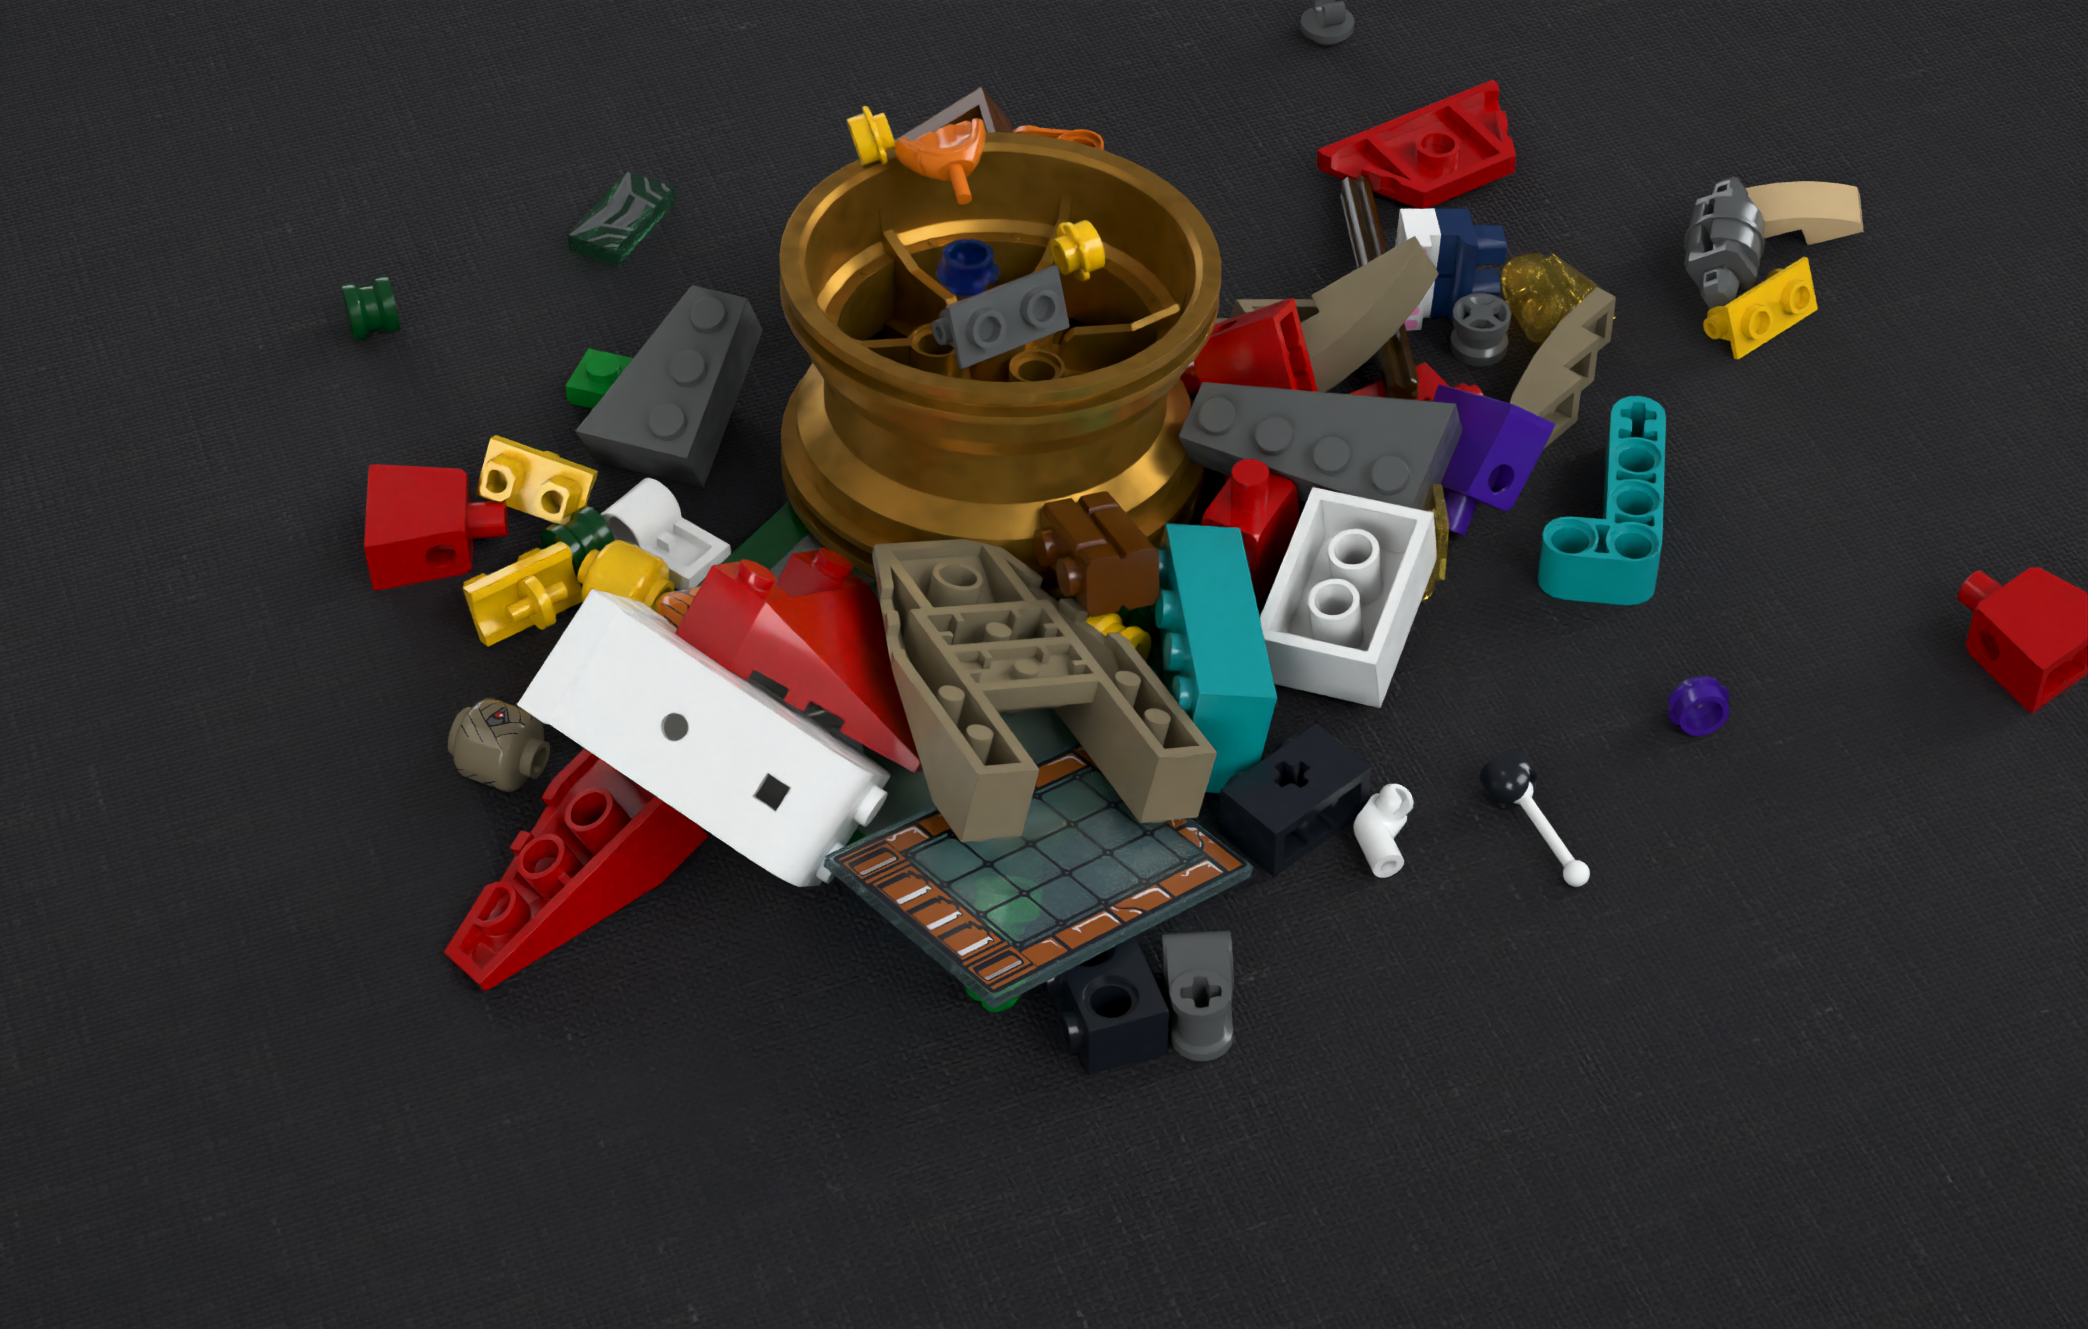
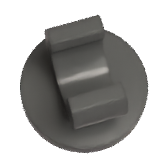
[1301,0,1355,46]

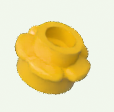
[846,106,896,166]
[1050,220,1105,282]

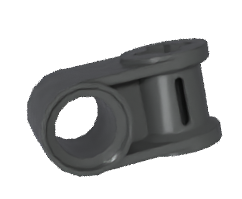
[1162,930,1234,1061]

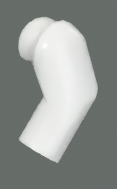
[1353,784,1414,878]

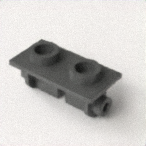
[932,265,1070,369]

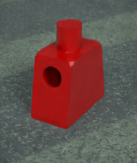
[1180,298,1318,396]
[1201,459,1299,605]
[364,464,509,590]
[1957,568,2088,714]

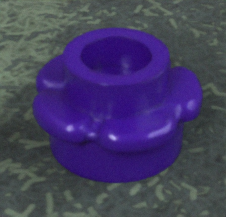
[1668,676,1730,736]

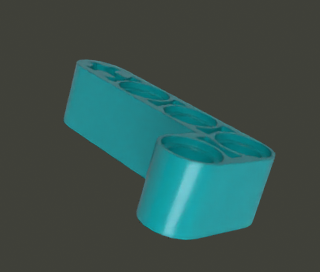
[1537,396,1666,605]

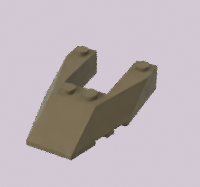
[872,539,1217,842]

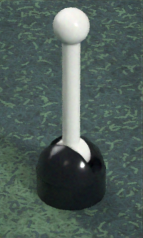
[1479,749,1590,887]

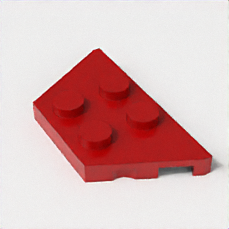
[1317,80,1516,209]

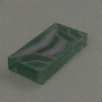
[567,171,676,267]

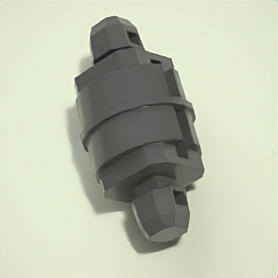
[1684,176,1765,309]

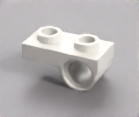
[600,478,731,590]

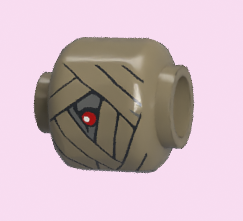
[448,698,550,792]

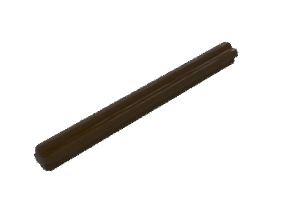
[1340,175,1419,400]

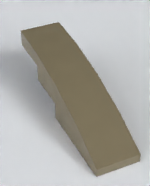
[1510,287,1616,450]

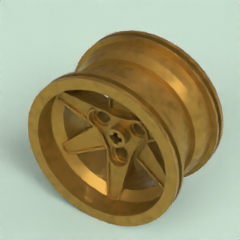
[779,132,1221,598]

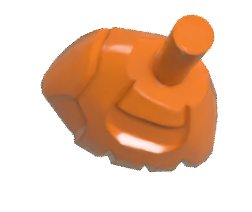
[894,118,986,205]

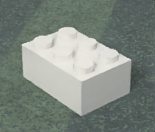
[1260,487,1437,708]

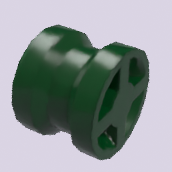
[341,275,400,342]
[540,505,615,577]

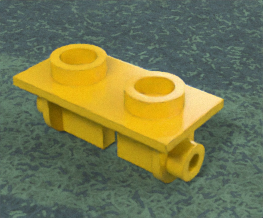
[1703,257,1818,360]

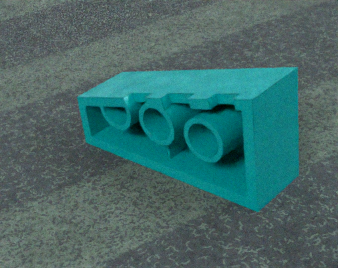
[1155,523,1277,793]

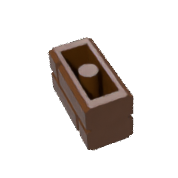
[1033,491,1159,617]

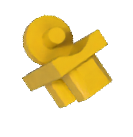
[475,435,598,525]
[463,541,582,647]

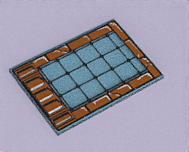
[824,741,1253,1009]

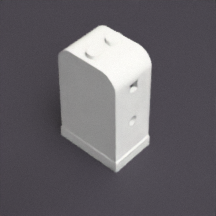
[517,589,891,887]

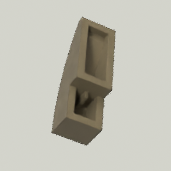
[1301,236,1439,392]

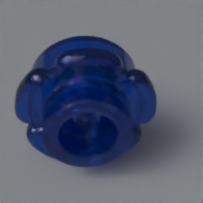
[936,239,1000,297]

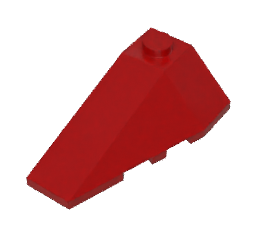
[444,748,708,992]

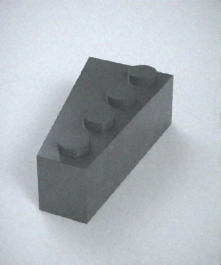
[1179,382,1463,512]

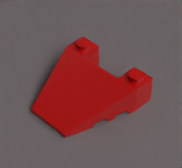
[675,548,923,773]

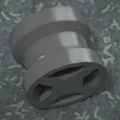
[1450,293,1511,367]

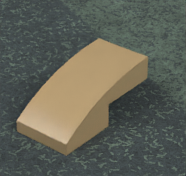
[1746,181,1864,246]

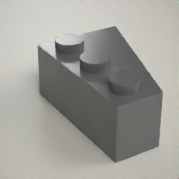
[575,285,763,488]

